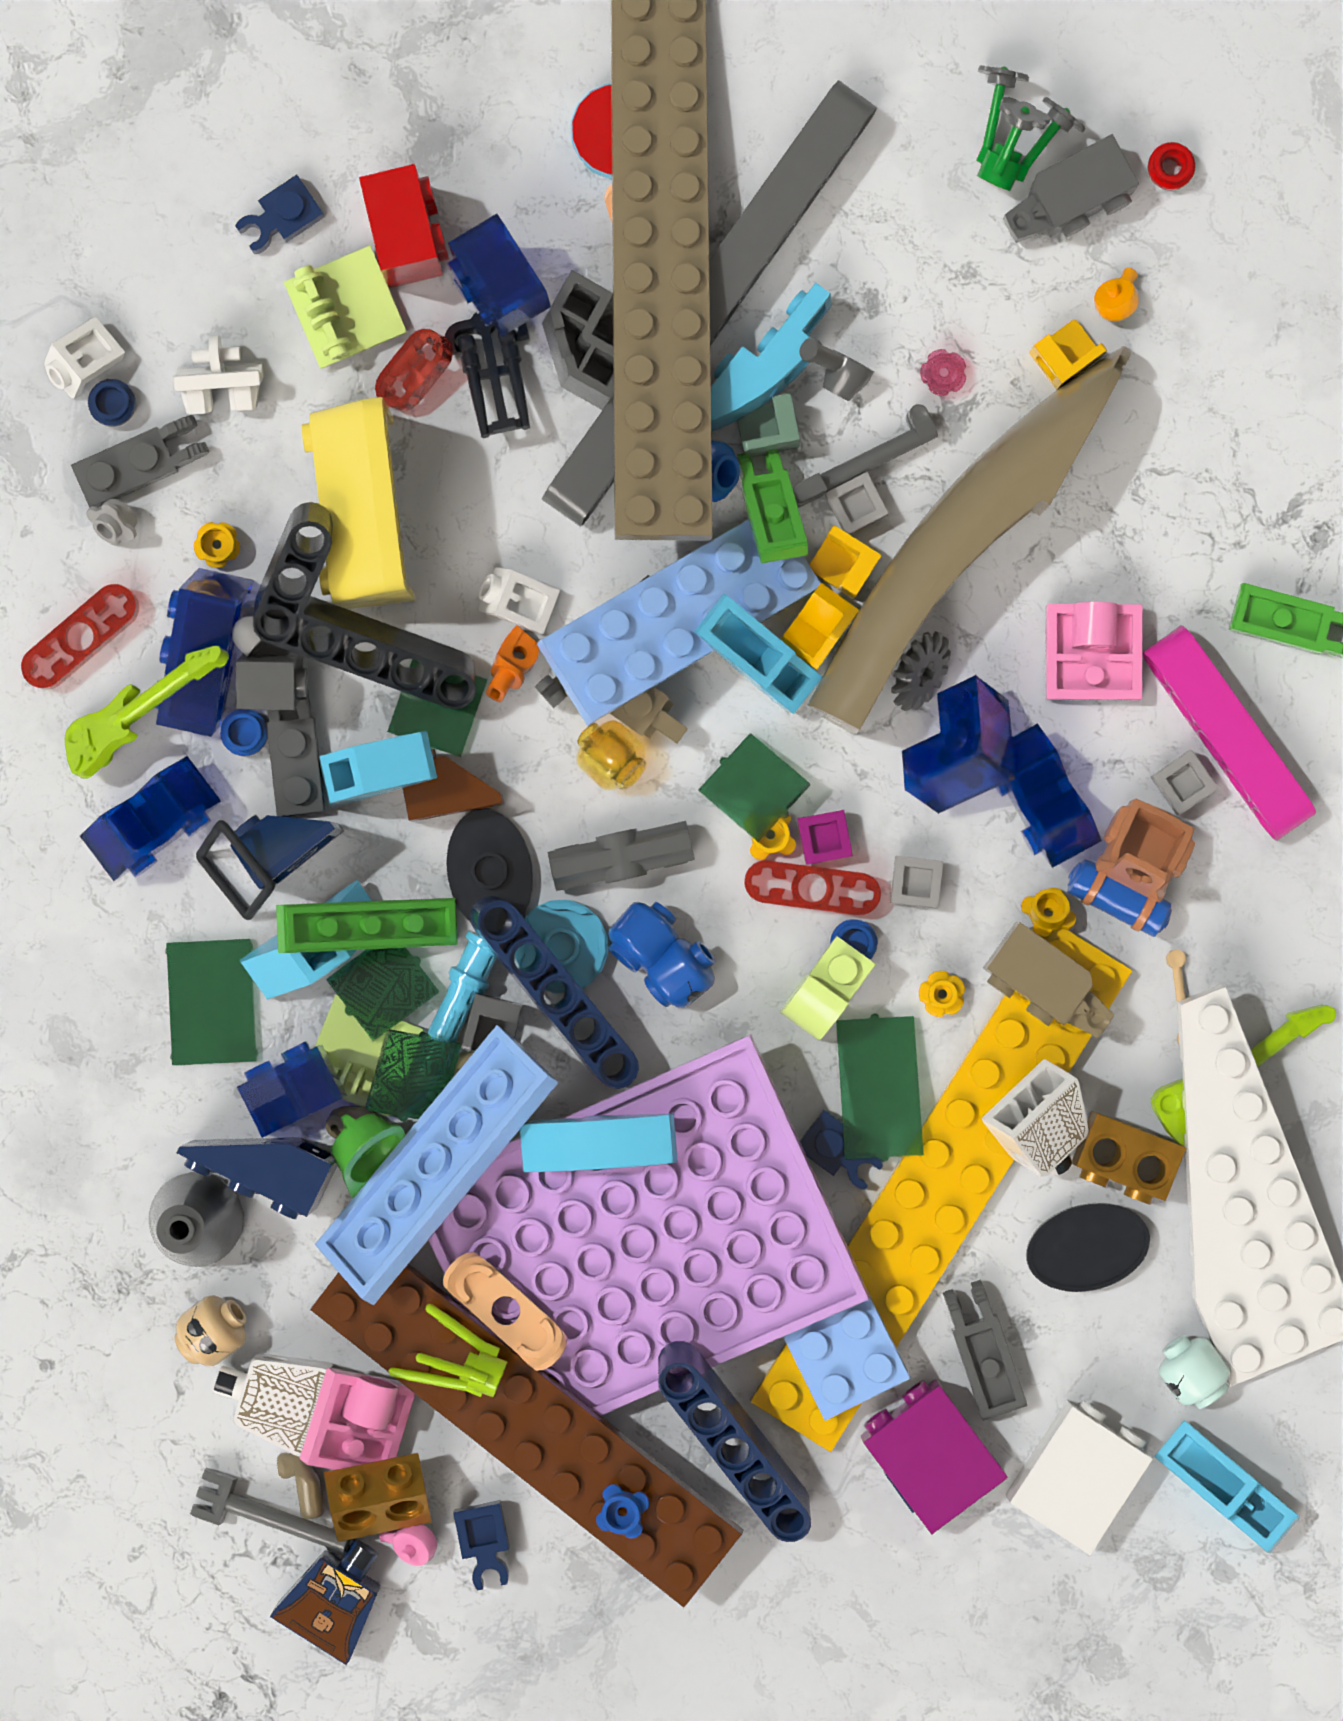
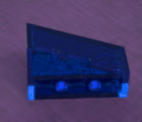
[155,568,254,737]

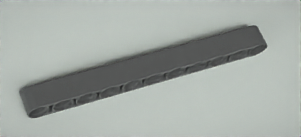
[542,80,877,527]

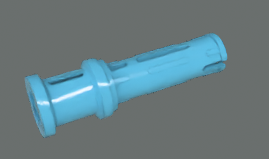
[414,930,497,1070]

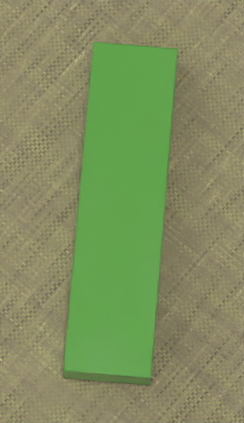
[276,898,458,953]

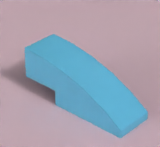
[694,594,822,714]
[520,1114,678,1172]
[1154,1420,1300,1553]

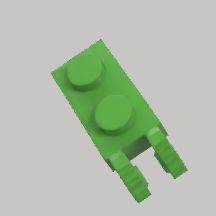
[737,449,808,564]
[1228,583,1343,658]

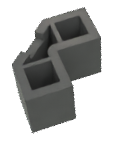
[542,270,613,410]
[236,601,313,710]

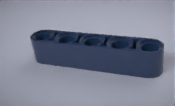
[470,896,639,1089]
[658,1341,811,1542]

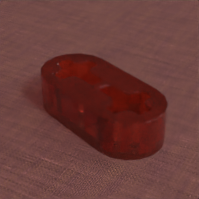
[375,329,453,412]

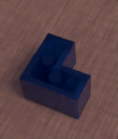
[447,213,551,336]
[902,675,1016,814]

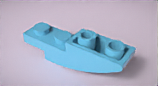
[711,283,832,432]

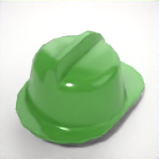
[331,1114,405,1198]

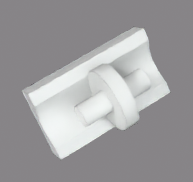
[173,335,264,414]

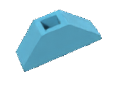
[320,731,437,808]
[240,880,372,999]

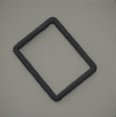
[196,820,275,920]

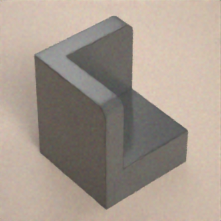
[461,993,523,1051]

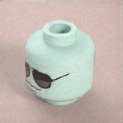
[1159,1335,1230,1409]

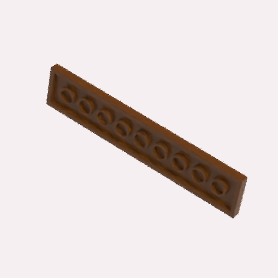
[310,1263,744,1608]

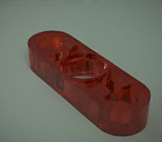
[21,584,139,690]
[744,860,881,915]

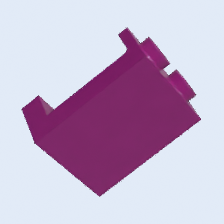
[861,1380,1008,1535]

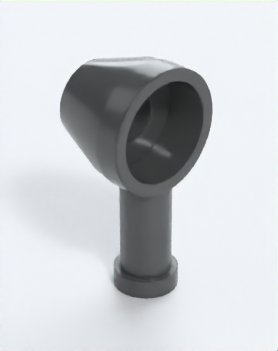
[799,338,875,401]

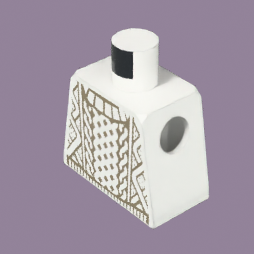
[982,1059,1089,1177]
[213,1353,333,1457]

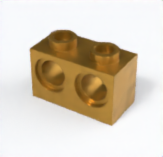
[1072,1110,1186,1205]
[324,1453,432,1542]

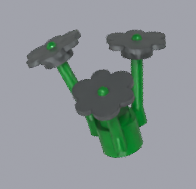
[976,65,1086,191]

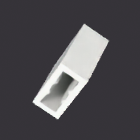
[1005,1400,1153,1555]

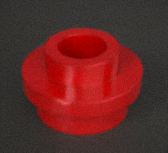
[1147,142,1195,191]

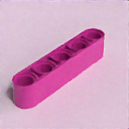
[1142,625,1316,841]

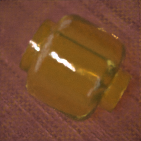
[576,720,647,790]

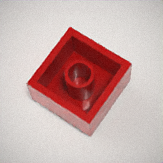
[359,164,449,288]

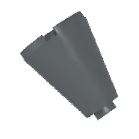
[149,1172,244,1267]

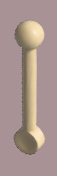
[1166,950,1186,1044]

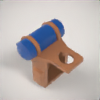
[1067,798,1195,937]

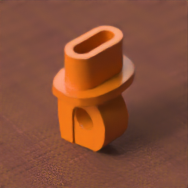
[486,625,539,702]

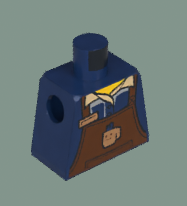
[270,1539,381,1665]

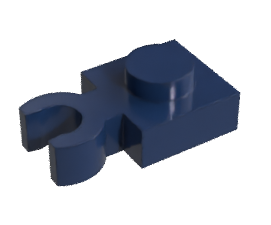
[235,174,325,254]
[800,1109,883,1190]
[453,1500,510,1591]

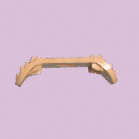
[443,1252,567,1371]

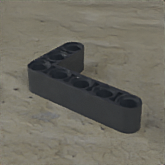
[253,502,476,709]

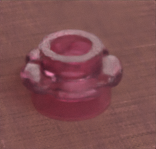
[920,349,967,396]

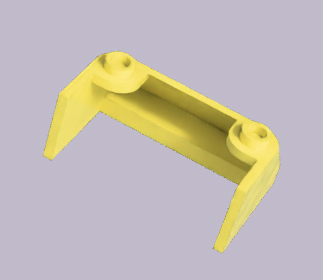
[301,397,415,609]

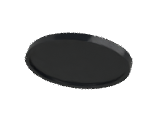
[446,809,533,932]
[1026,1203,1150,1292]

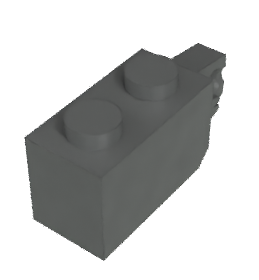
[1003,134,1139,243]

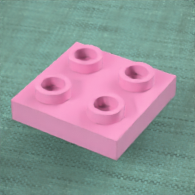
[1045,602,1142,700]
[300,1368,415,1470]

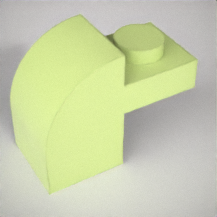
[780,936,876,1041]

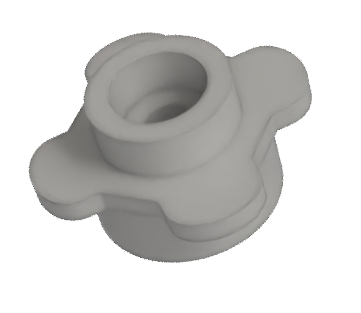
[86,499,137,546]

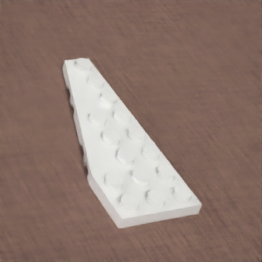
[1177,984,1343,1387]

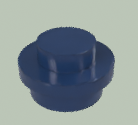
[88,379,136,427]

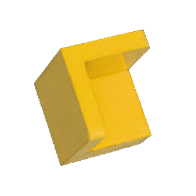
[1029,320,1107,390]
[809,525,882,600]
[780,583,859,670]

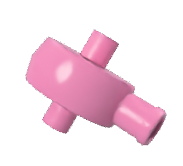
[379,1524,437,1566]

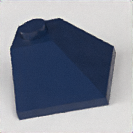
[230,815,344,890]

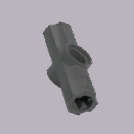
[547,821,695,891]

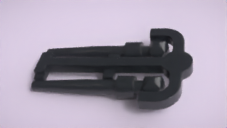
[444,310,530,438]

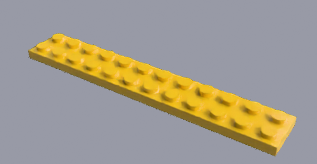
[750,928,1132,1452]

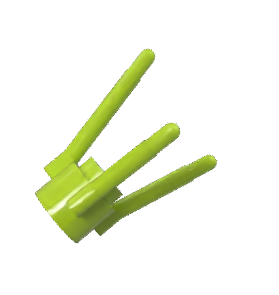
[388,1304,507,1398]

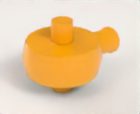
[1094,268,1139,321]

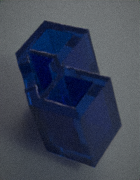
[988,723,1102,868]
[80,756,221,881]
[237,1041,347,1138]

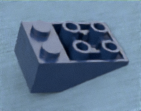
[176,1137,338,1220]

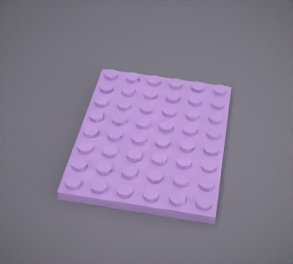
[428,1034,870,1416]

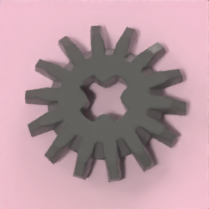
[891,631,951,711]

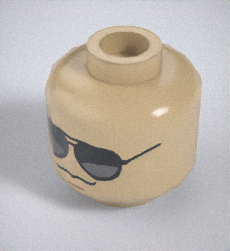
[174,1295,246,1367]

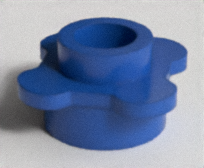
[596,1484,649,1539]

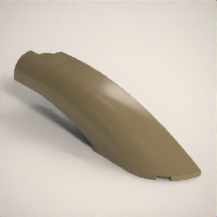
[807,346,1132,735]

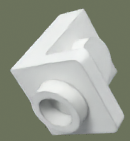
[44,316,125,399]
[478,567,560,634]

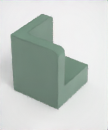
[737,393,800,458]

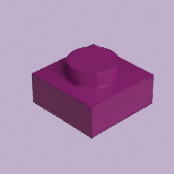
[797,810,853,865]

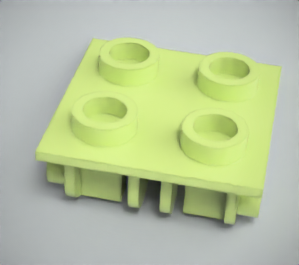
[284,245,407,369]
[301,994,424,1117]

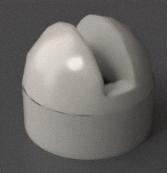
[232,616,266,657]

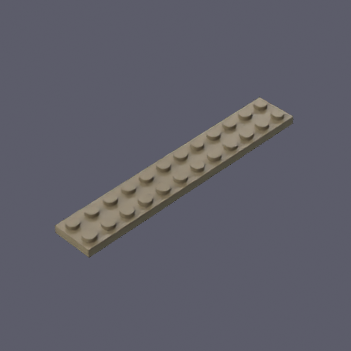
[611,0,712,541]

